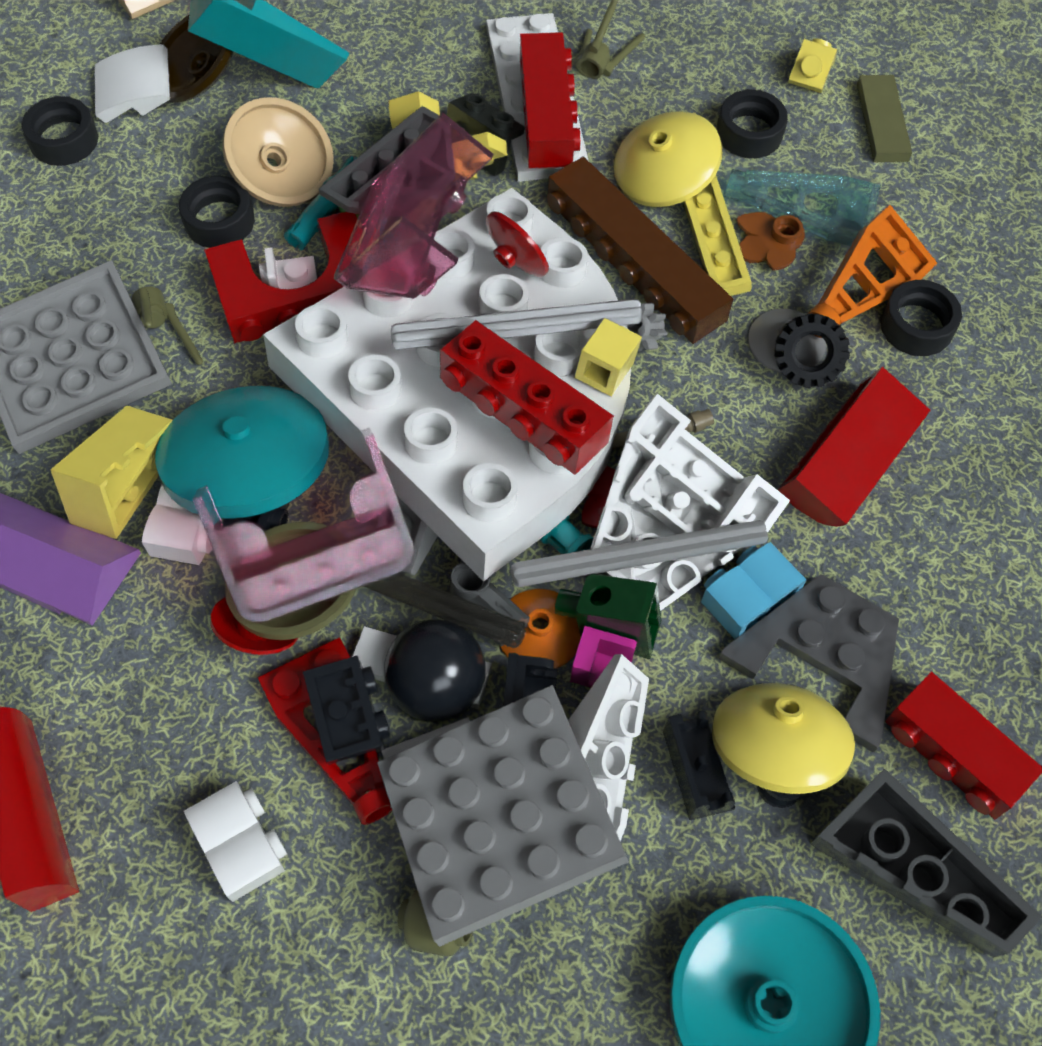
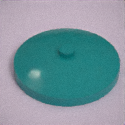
[155,386,329,519]
[670,896,881,1046]

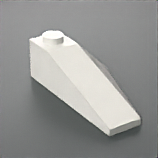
[568,654,649,841]

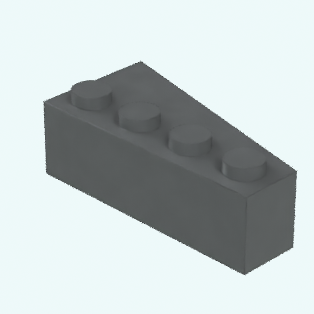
[811,768,1042,958]

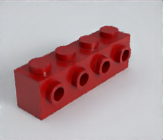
[520,32,581,168]
[440,320,614,475]

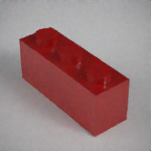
[885,671,1042,820]

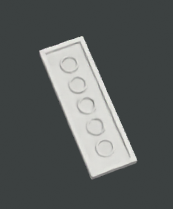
[486,13,589,182]

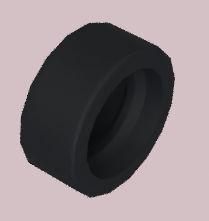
[717,89,788,159]
[21,96,99,166]
[178,175,255,248]
[880,280,962,356]

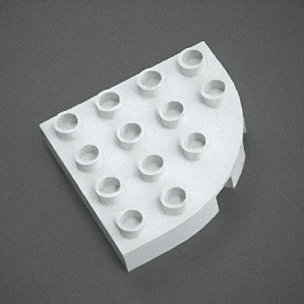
[263,188,631,582]

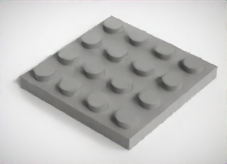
[0,260,172,454]
[377,685,629,947]

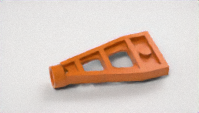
[807,205,937,338]

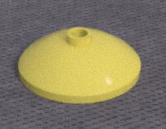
[614,111,723,207]
[712,683,855,794]

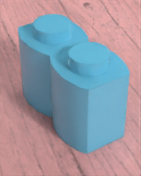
[701,542,806,639]

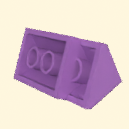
[0,493,141,626]

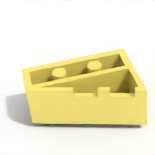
[50,406,172,539]

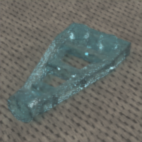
[724,169,881,246]

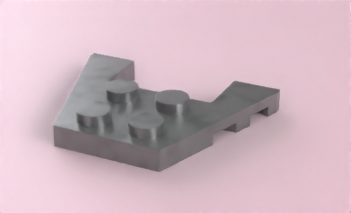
[718,574,899,753]

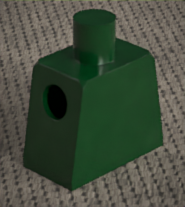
[555,574,662,659]

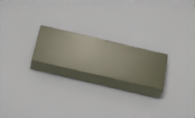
[857,75,912,163]

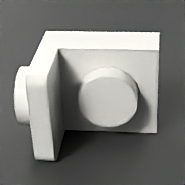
[259,247,317,289]

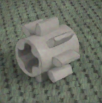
[627,303,668,351]

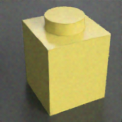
[574,318,642,397]

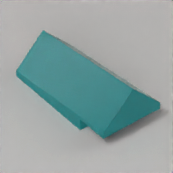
[188,0,350,88]

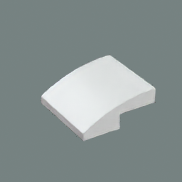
[95,44,170,123]

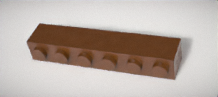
[547,156,734,344]

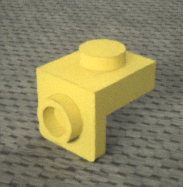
[788,39,837,93]

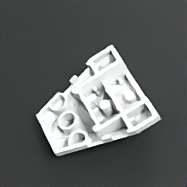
[590,394,790,611]

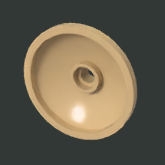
[222,97,334,207]

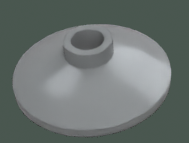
[748,309,826,373]

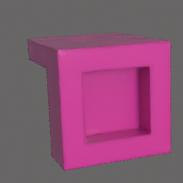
[570,626,637,688]

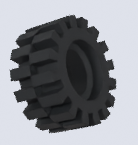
[774,314,850,388]

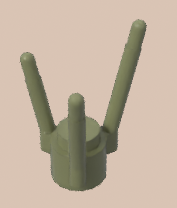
[575,0,645,79]
[132,286,203,365]

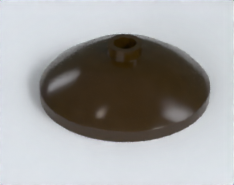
[160,15,234,103]

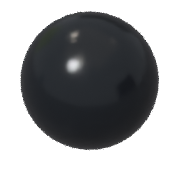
[384,619,486,722]

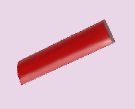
[777,367,931,527]
[0,707,80,912]

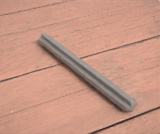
[391,299,642,350]
[511,520,768,587]

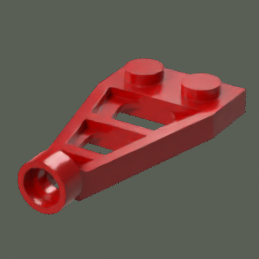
[258,637,393,825]

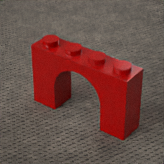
[204,211,376,343]

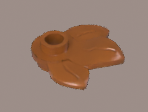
[736,212,805,271]

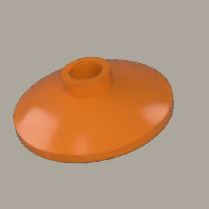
[499,589,581,669]

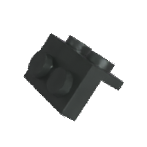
[445,93,525,176]

